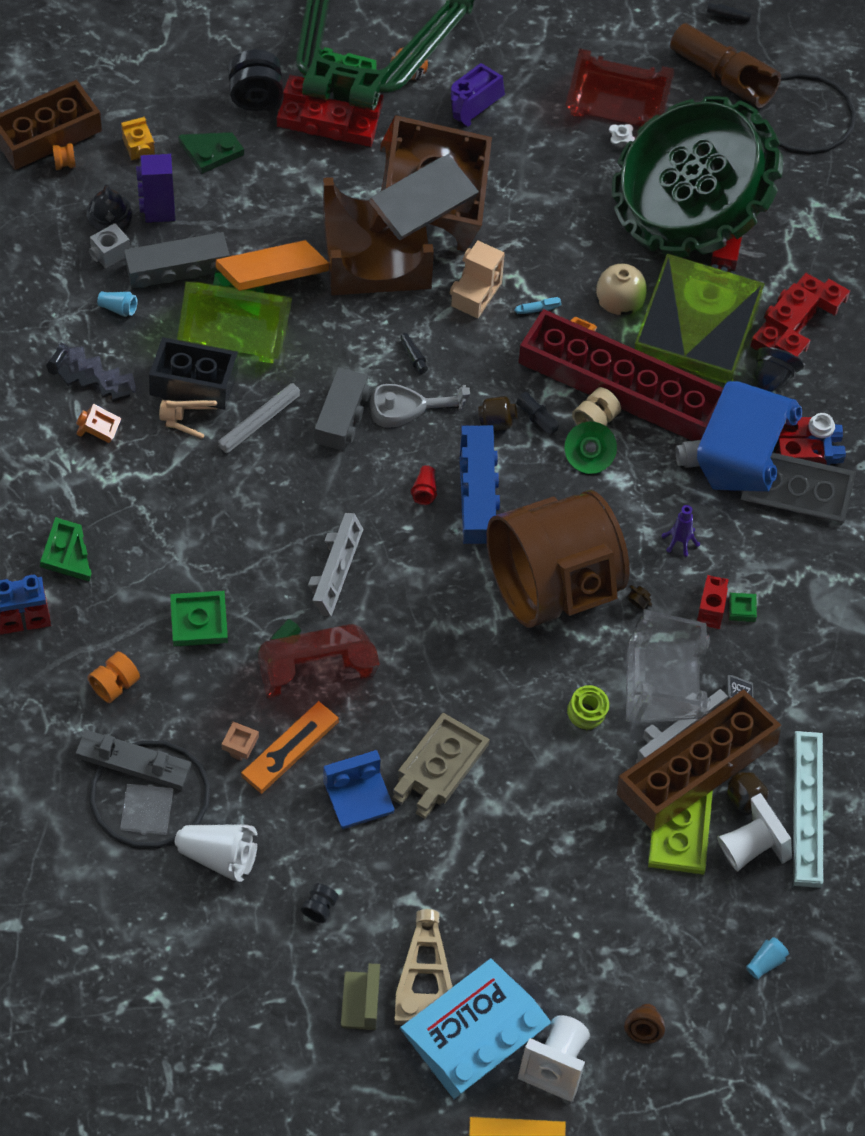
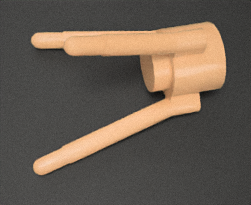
[159,400,217,439]

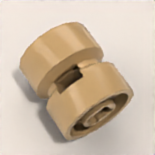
[572,387,621,426]

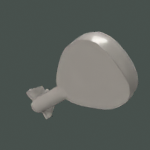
[370,384,470,427]

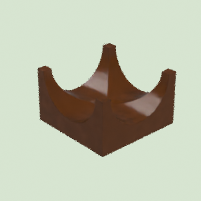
[370,115,492,252]
[323,177,434,295]

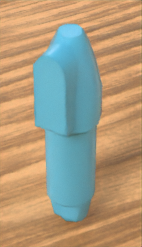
[514,297,561,314]

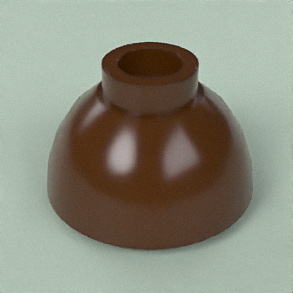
[624,1004,665,1044]

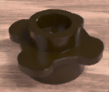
[626,585,653,610]

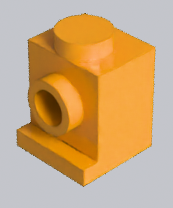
[121,117,155,160]

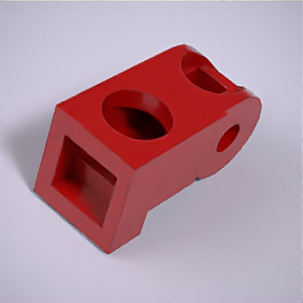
[696,575,729,629]

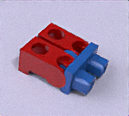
[774,417,846,465]
[0,575,51,635]

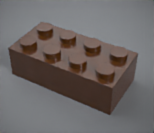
[0,80,102,170]

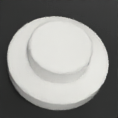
[808,413,835,438]

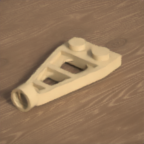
[395,909,452,1025]

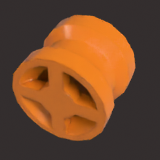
[53,143,76,170]

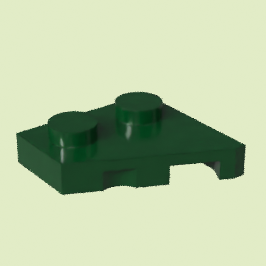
[178,132,244,174]

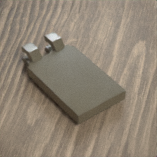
[392,713,490,819]

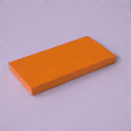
[216,240,329,291]

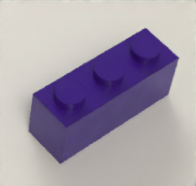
[136,154,176,223]

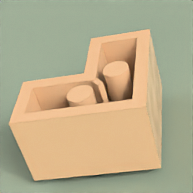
[450,241,504,318]

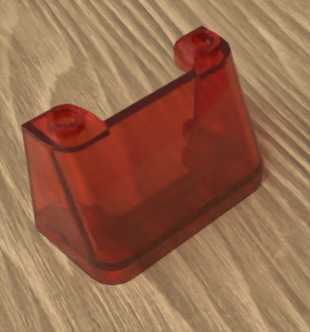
[566,48,674,127]
[258,624,380,698]

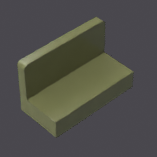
[341,963,380,1030]

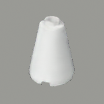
[175,824,257,882]

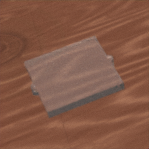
[120,784,174,835]

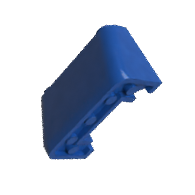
[697,381,802,492]

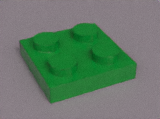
[170,591,228,647]

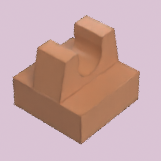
[221,722,259,760]

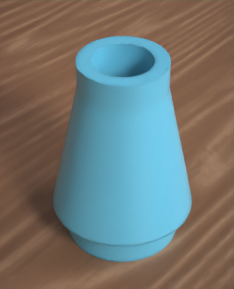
[97,292,137,317]
[746,937,789,980]

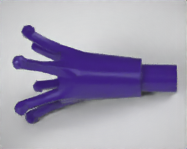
[662,505,700,557]

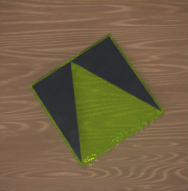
[635,254,765,383]

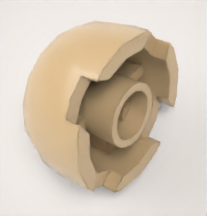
[596,264,646,315]

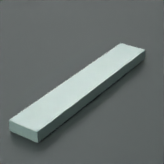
[793,731,823,888]

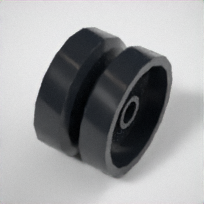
[228,49,284,111]

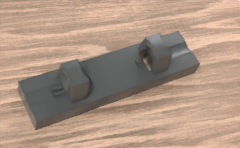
[76,729,191,791]

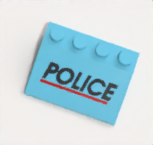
[400,958,552,1099]

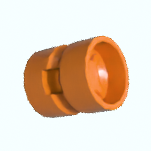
[87,651,140,703]

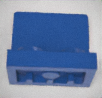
[323,750,394,829]

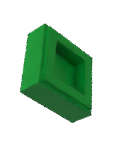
[729,593,757,622]

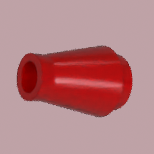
[411,465,437,505]

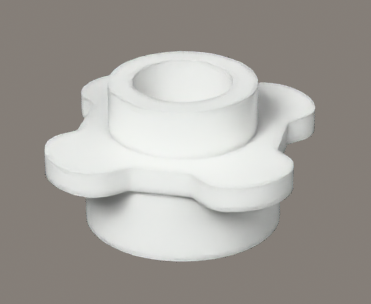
[609,124,635,148]

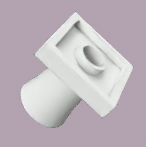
[717,793,792,871]
[518,1016,590,1102]

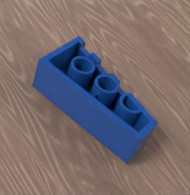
[459,426,500,544]

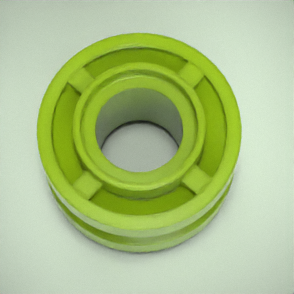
[567,685,609,730]

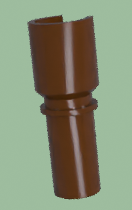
[670,23,781,108]

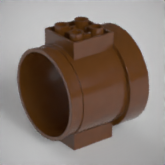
[487,490,630,628]

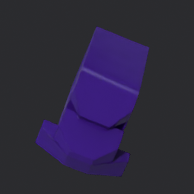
[451,63,505,127]

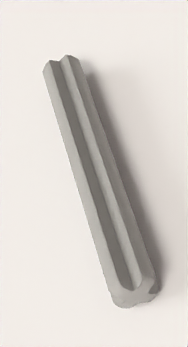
[218,383,300,453]

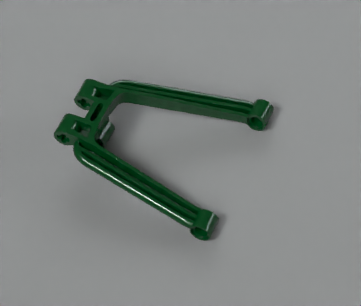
[296,0,474,110]

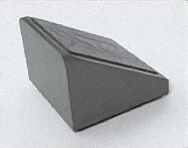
[725,675,754,700]

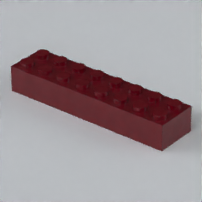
[518,309,724,441]

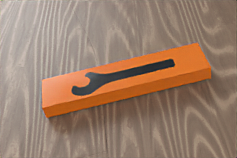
[241,701,339,794]

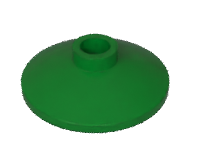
[565,421,617,474]

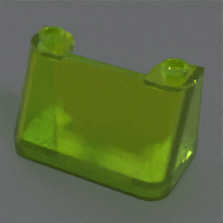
[177,281,292,363]

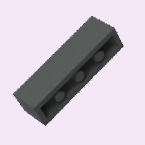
[124,232,230,289]

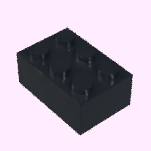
[149,337,238,410]

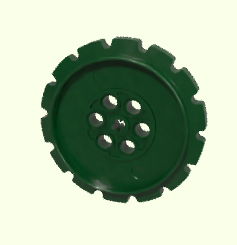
[612,96,783,257]

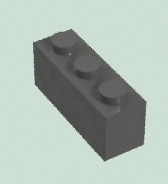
[315,367,371,451]

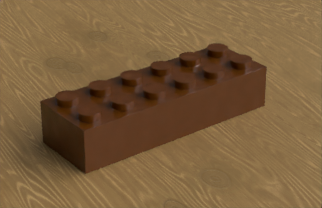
[617,689,782,832]

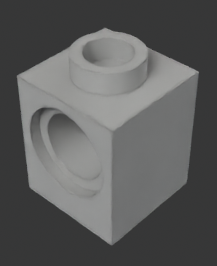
[89,223,130,269]

